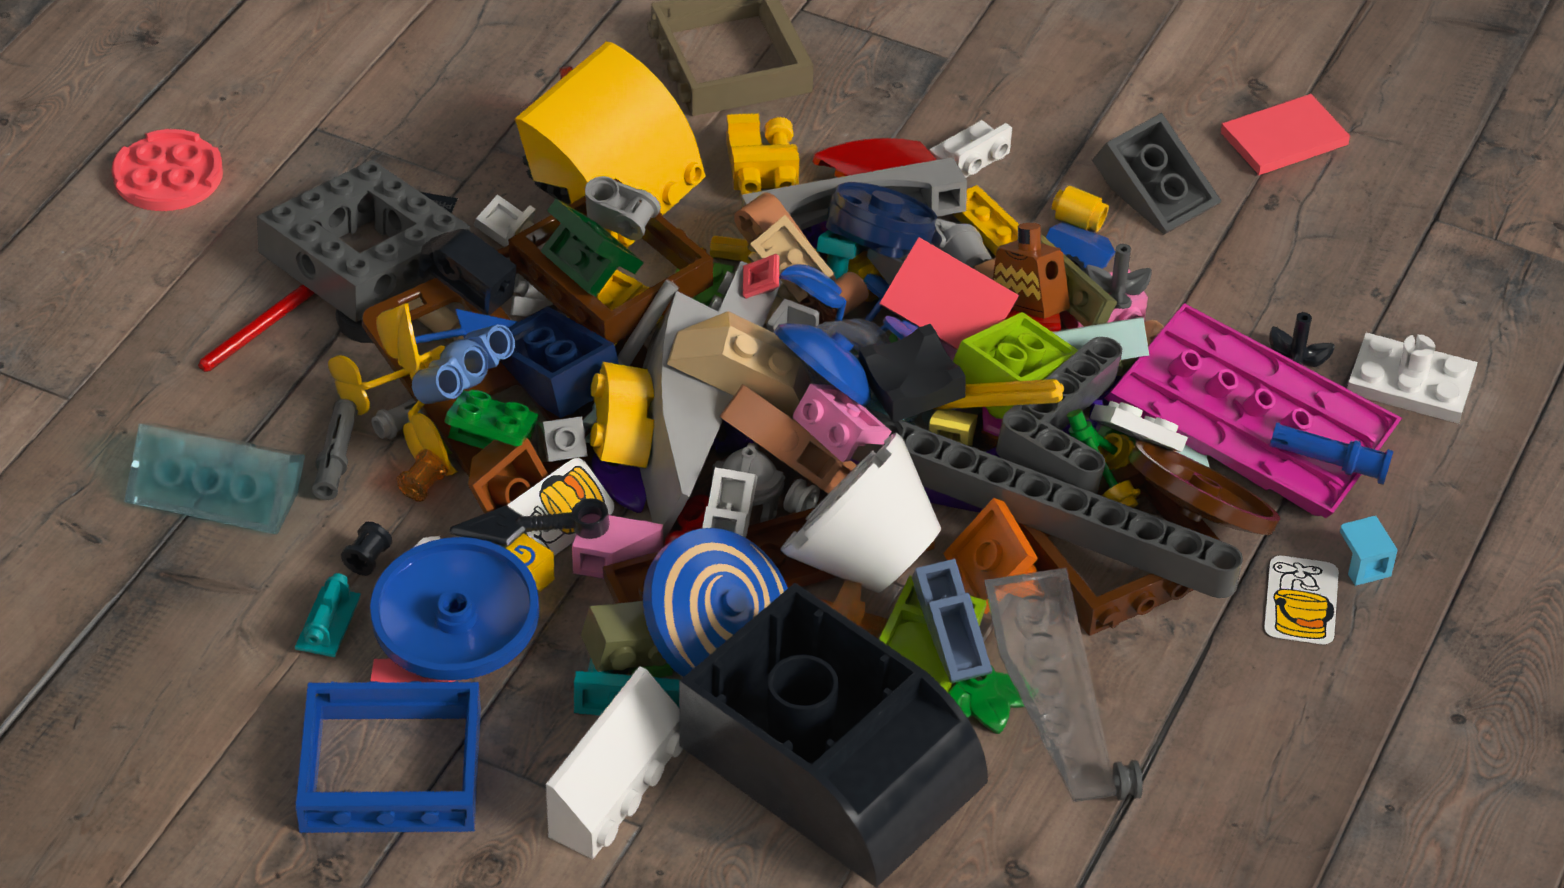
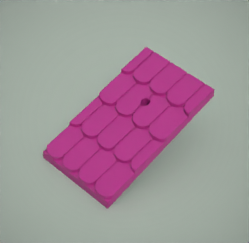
[1104,303,1402,518]

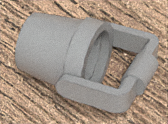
[931,218,992,268]

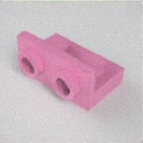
[793,384,892,462]

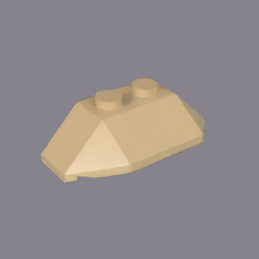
[667,311,813,422]

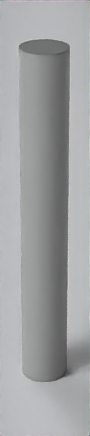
[617,280,679,366]

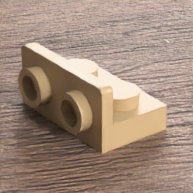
[747,215,834,303]

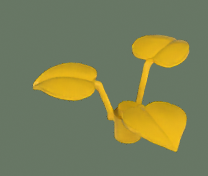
[328,303,458,476]

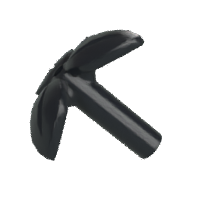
[1269,312,1335,367]

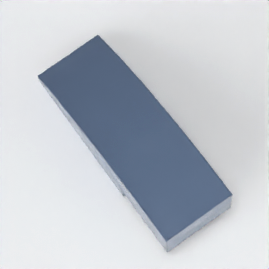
[912,559,992,683]

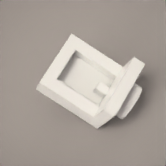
[474,194,536,247]

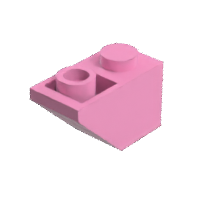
[572,514,663,579]

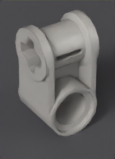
[585,176,661,240]

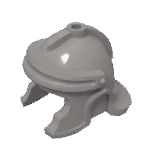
[712,443,785,523]

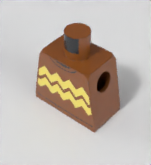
[993,223,1070,318]

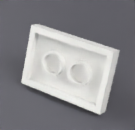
[1347,333,1478,424]

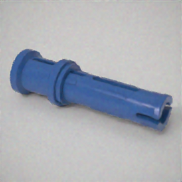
[1269,422,1394,485]

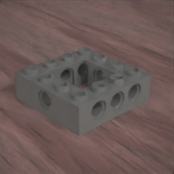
[257,160,471,322]

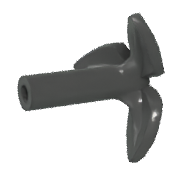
[1086,244,1152,309]

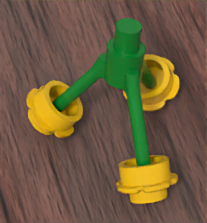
[1067,409,1140,508]

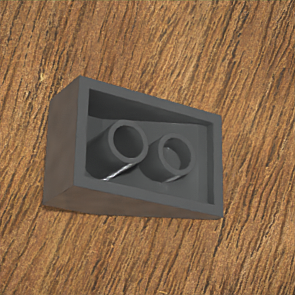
[1092,113,1222,235]

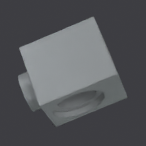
[535,416,588,462]

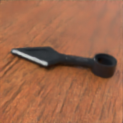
[449,498,610,547]

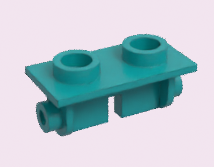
[295,573,361,657]

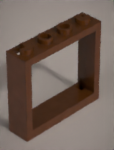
[508,178,714,344]
[1017,463,1221,636]

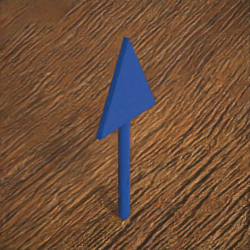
[415,309,518,344]

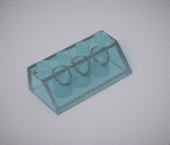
[124,423,305,534]

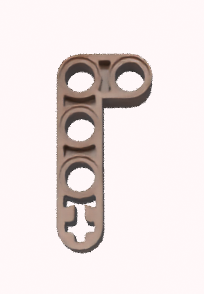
[734,192,869,331]

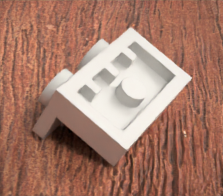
[929,120,1012,178]

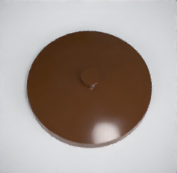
[1128,441,1280,535]

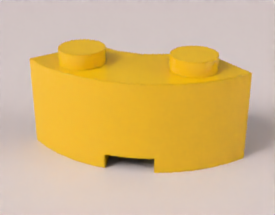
[590,362,654,468]

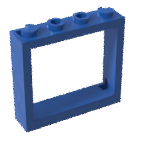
[296,681,481,833]

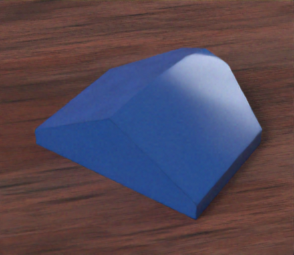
[1046,222,1115,269]

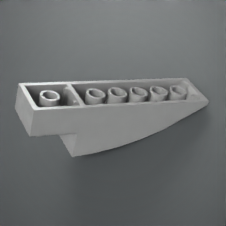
[639,261,782,541]

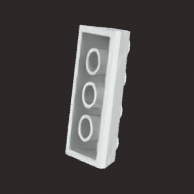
[546,667,683,859]

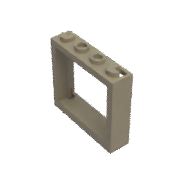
[647,0,814,116]

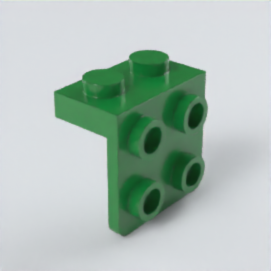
[445,390,538,449]

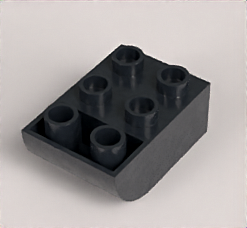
[679,583,988,888]

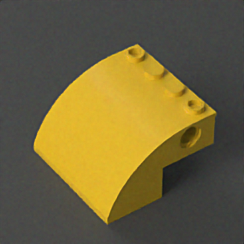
[515,41,706,248]

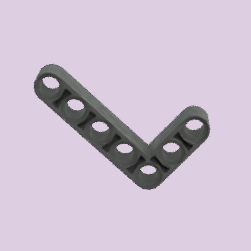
[996,336,1122,494]

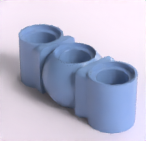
[412,324,515,404]

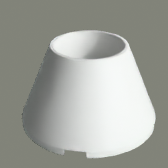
[781,432,941,593]

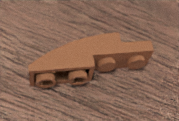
[719,384,857,494]

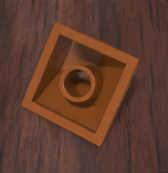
[468,438,549,513]

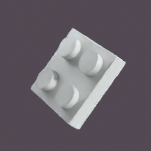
[1090,401,1188,452]

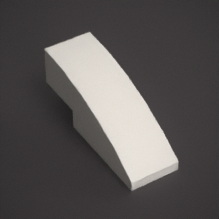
[702,467,758,538]

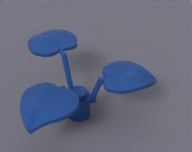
[779,264,919,357]

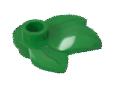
[948,665,1028,734]

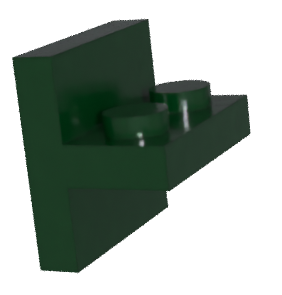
[540,199,644,297]

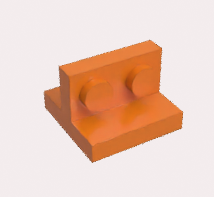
[943,498,1044,614]

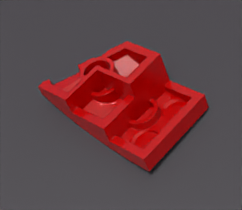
[812,138,937,178]

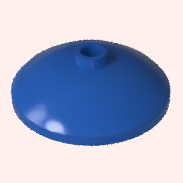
[774,323,871,407]

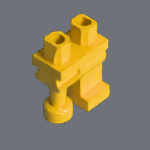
[726,113,800,195]

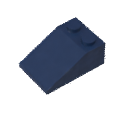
[500,306,619,418]

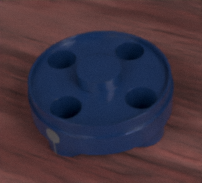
[826,182,937,258]

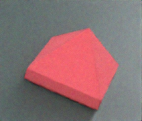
[743,253,779,299]

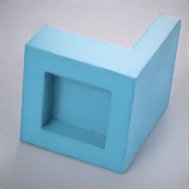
[1340,516,1398,586]

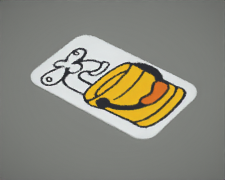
[507,458,614,556]
[1264,556,1339,644]

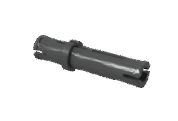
[312,399,358,500]

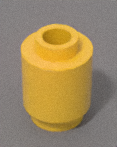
[1051,185,1109,232]

